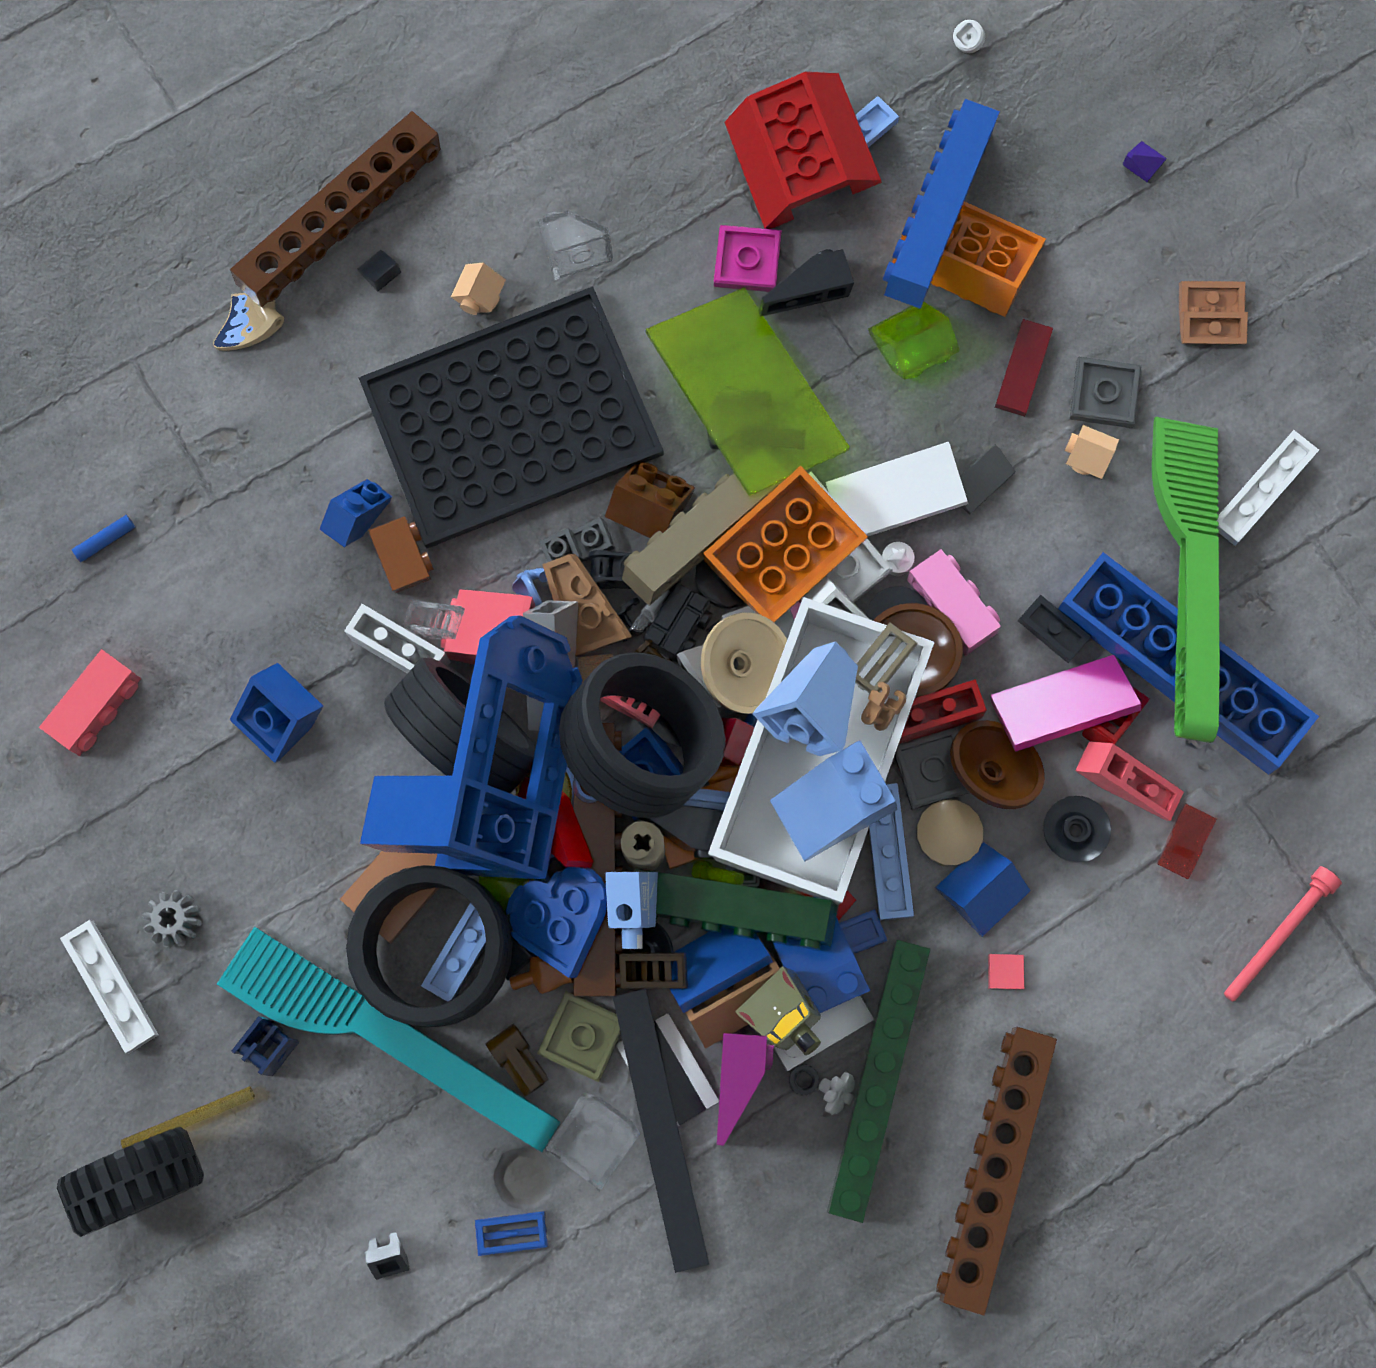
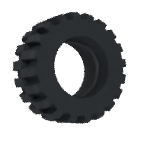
[57,1127,204,1237]

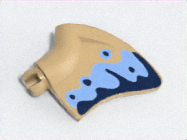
[213,293,284,351]

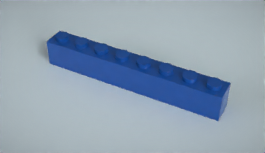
[883,99,1000,309]

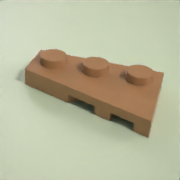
[542,554,632,657]

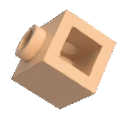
[451,263,506,315]
[1065,425,1119,479]

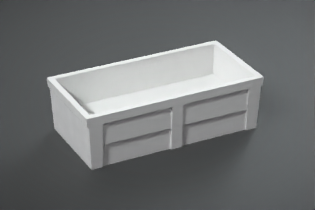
[708,597,934,905]

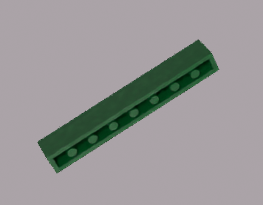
[827,940,930,1223]

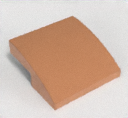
[1179,281,1248,345]

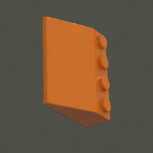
[892,201,1046,317]
[703,465,868,623]

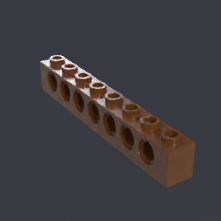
[230,111,441,308]
[936,1027,1057,1316]

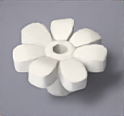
[819,1072,855,1115]

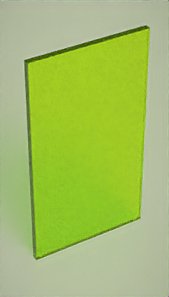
[645,287,850,496]

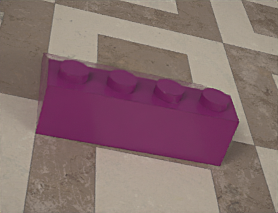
[717,1033,774,1146]

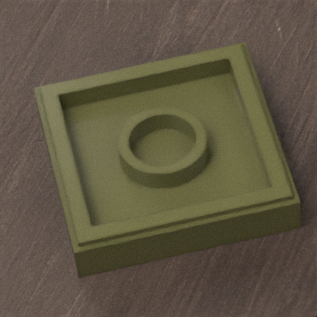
[537,991,621,1082]

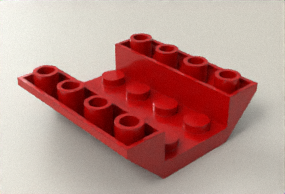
[724,71,882,229]

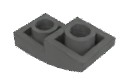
[539,517,615,562]

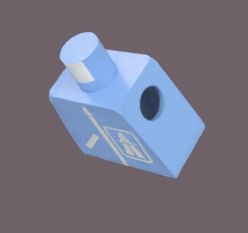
[606,872,658,949]

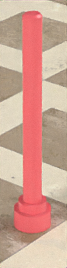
[1224,866,1342,1002]

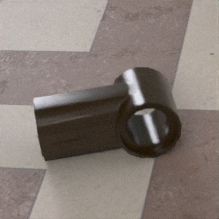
[485,1023,549,1097]

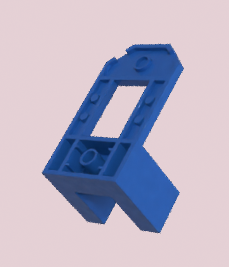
[360,615,583,879]

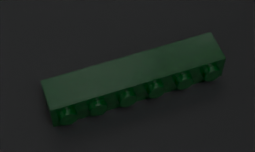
[635,868,838,950]

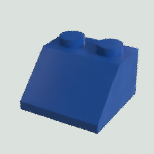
[230,663,323,763]

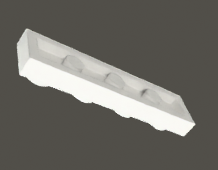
[1217,430,1319,546]
[60,920,158,1054]

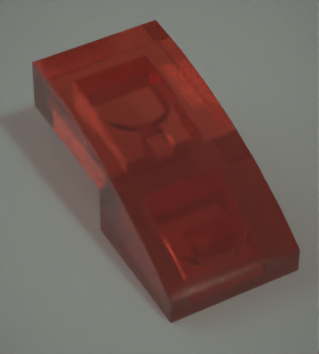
[1157,803,1217,879]

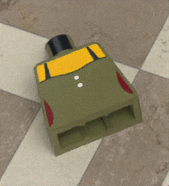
[735,966,821,1055]

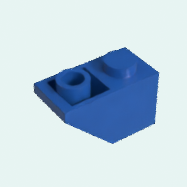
[319,479,392,547]

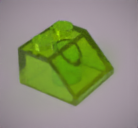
[868,301,960,380]

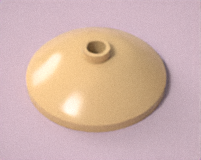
[701,613,787,714]

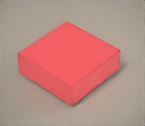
[988,954,1024,990]

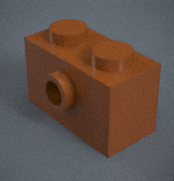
[368,516,434,594]

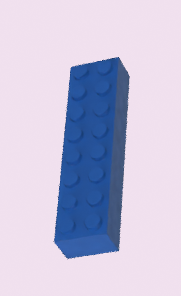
[1058,552,1319,775]

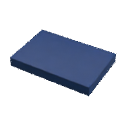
[669,928,773,1013]

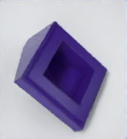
[1123,141,1167,182]

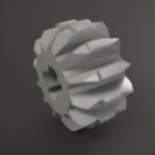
[142,890,202,948]

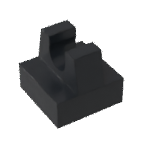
[365,1232,409,1280]

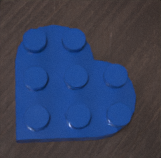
[506,867,607,978]

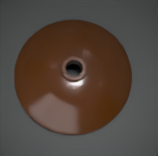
[873,603,963,698]
[950,720,1045,809]

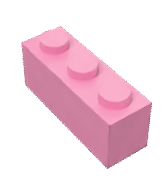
[907,549,1001,656]

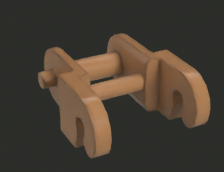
[861,682,906,731]

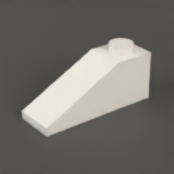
[769,996,874,1072]

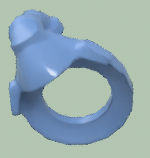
[512,568,547,606]

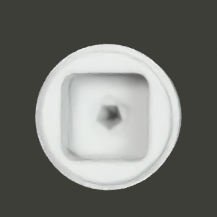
[953,20,985,54]
[882,542,915,576]

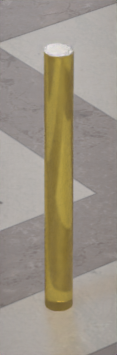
[121,1086,255,1149]

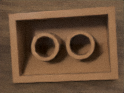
[685,934,780,1049]

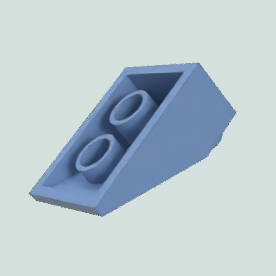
[770,740,897,862]

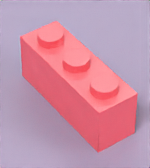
[39,649,141,756]

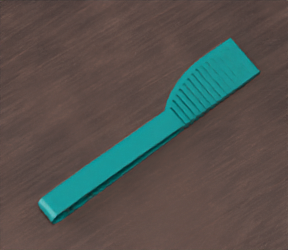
[217,926,561,1152]

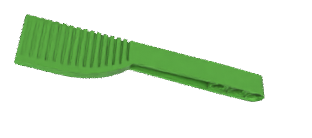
[1152,417,1220,743]

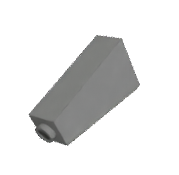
[523,600,578,731]

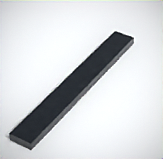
[613,989,709,1273]

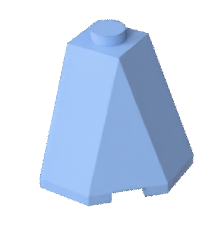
[753,641,858,756]

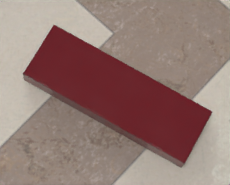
[994,319,1053,417]

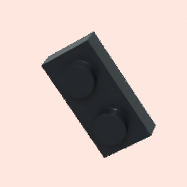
[1018,595,1091,663]

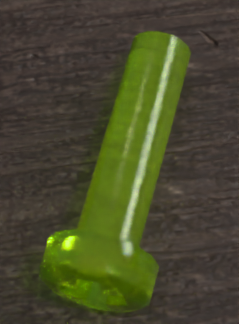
[692,860,744,885]

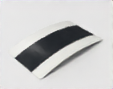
[616,1014,719,1126]

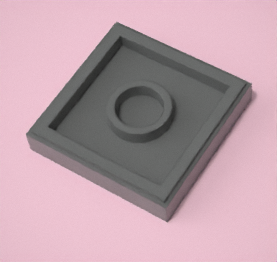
[1069,356,1142,428]
[894,727,970,810]

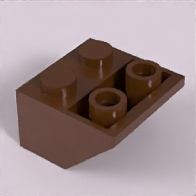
[605,462,695,538]

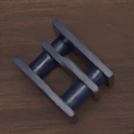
[231,1016,299,1076]

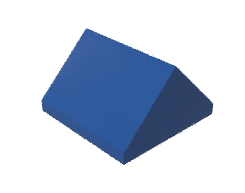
[935,842,1031,937]

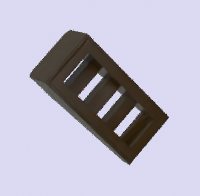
[619,951,688,988]

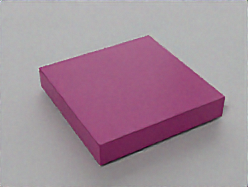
[714,225,782,292]

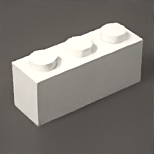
[344,604,451,673]

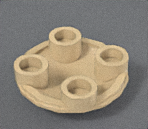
[916,800,983,866]

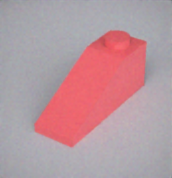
[1075,742,1184,821]

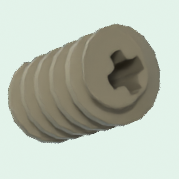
[621,821,665,871]

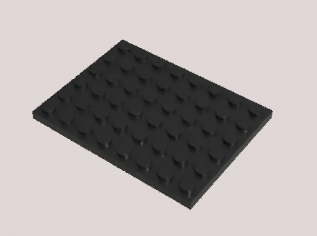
[358,286,664,549]

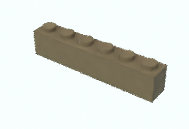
[622,450,789,606]

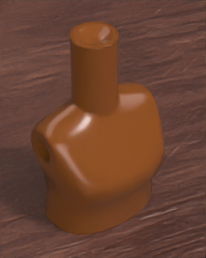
[509,956,574,994]

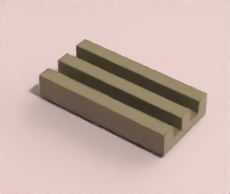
[855,623,918,694]

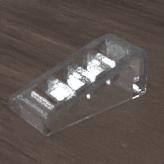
[402,600,465,639]

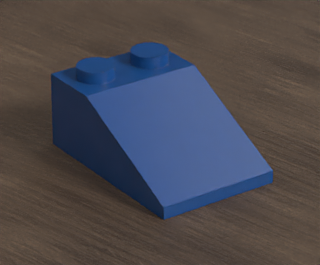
[773,896,870,1013]

